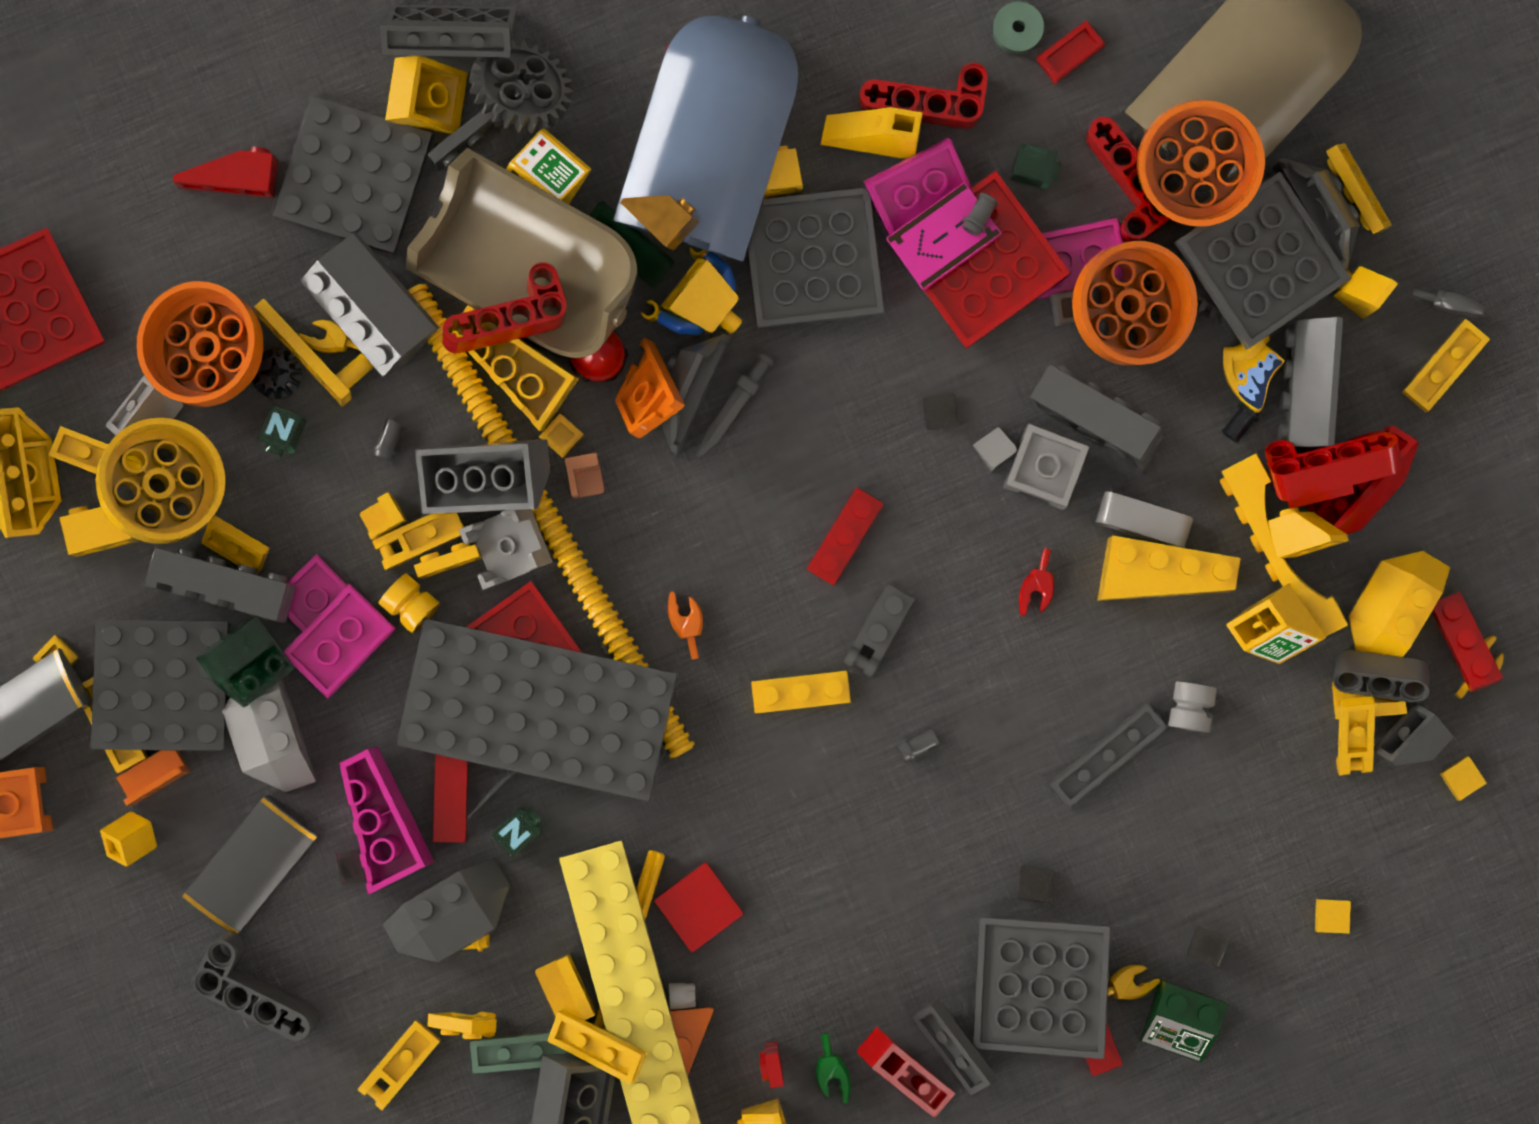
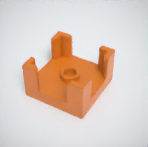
[0,767,53,839]

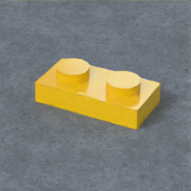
[201,515,270,575]
[414,542,482,579]

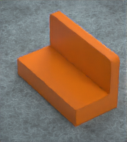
[116,751,190,806]

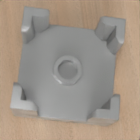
[1003,424,1089,510]
[459,509,553,590]

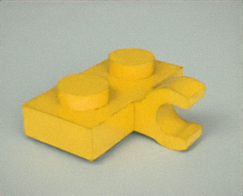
[427,1011,497,1039]

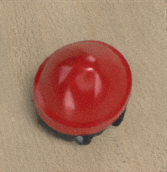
[569,330,628,383]

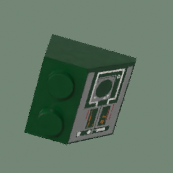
[1140,979,1228,1063]

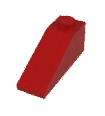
[173,147,278,198]
[856,1026,956,1118]

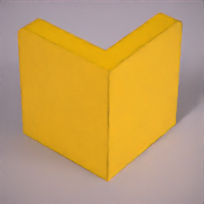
[360,492,408,540]
[100,811,157,867]

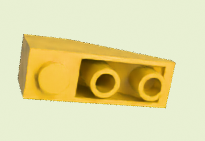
[821,107,922,159]

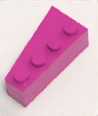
[339,746,435,895]

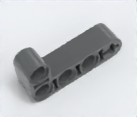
[193,932,318,1041]

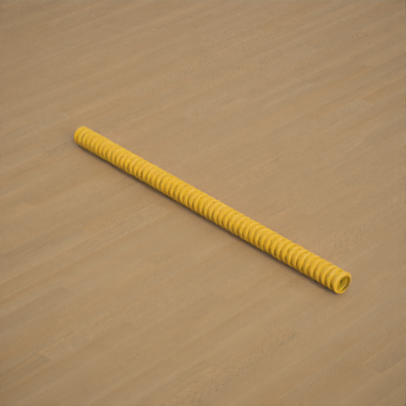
[407,284,695,759]

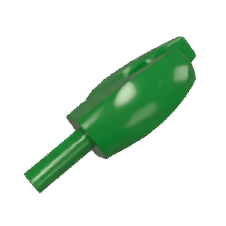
[815,1033,851,1104]

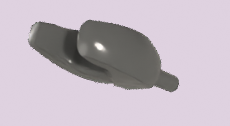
[1412,288,1485,316]

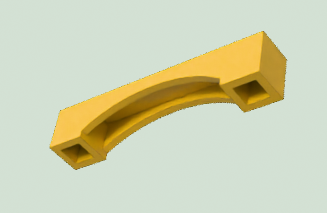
[1219,453,1348,636]

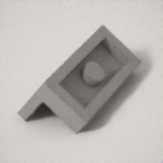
[105,375,183,435]

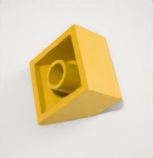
[385,56,468,134]

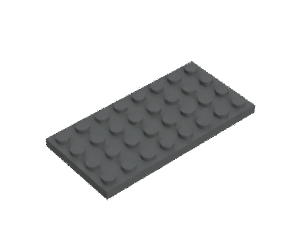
[396,618,678,801]

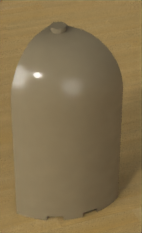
[1125,0,1362,192]
[406,148,637,358]

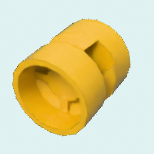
[379,573,441,634]

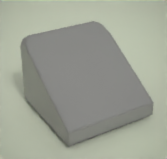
[972,427,1018,471]

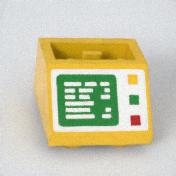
[506,129,592,204]
[1226,584,1326,664]

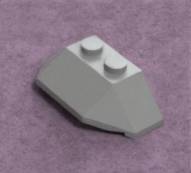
[222,660,317,792]

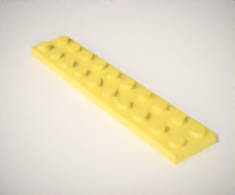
[559,840,701,1124]

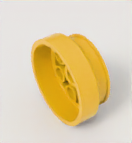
[96,418,225,544]

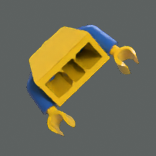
[641,247,742,335]

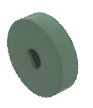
[992,1,1044,55]

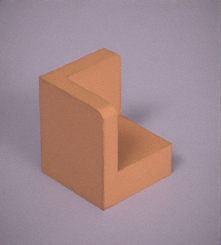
[565,453,605,499]

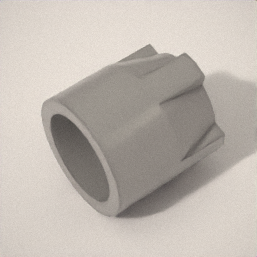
[668,983,696,1010]

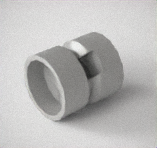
[1168,681,1217,733]

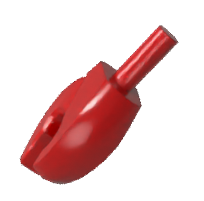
[1019,548,1055,616]

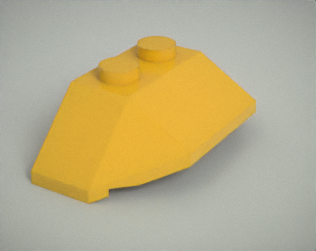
[0,407,62,538]
[1348,551,1450,657]

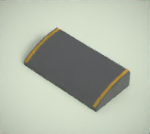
[0,648,93,765]
[181,795,318,934]

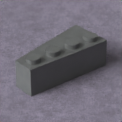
[1030,365,1164,475]
[144,548,296,624]

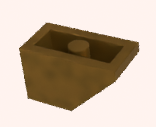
[620,195,700,251]

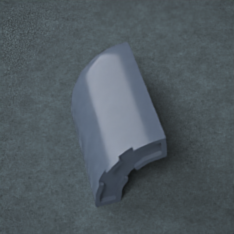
[613,15,798,262]

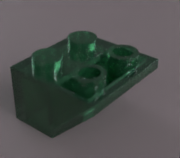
[196,616,295,708]

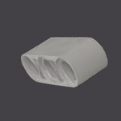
[1095,491,1193,548]

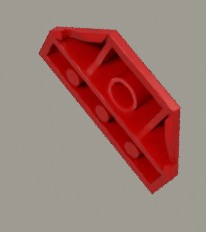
[1308,425,1419,534]

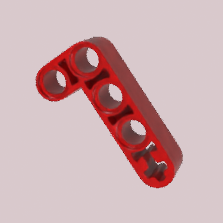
[859,62,988,129]
[1086,117,1170,243]
[442,262,567,353]
[1265,432,1403,501]

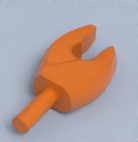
[668,591,703,660]

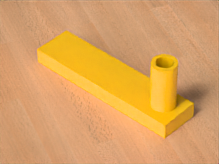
[254,298,374,407]

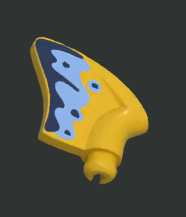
[1223,335,1285,413]

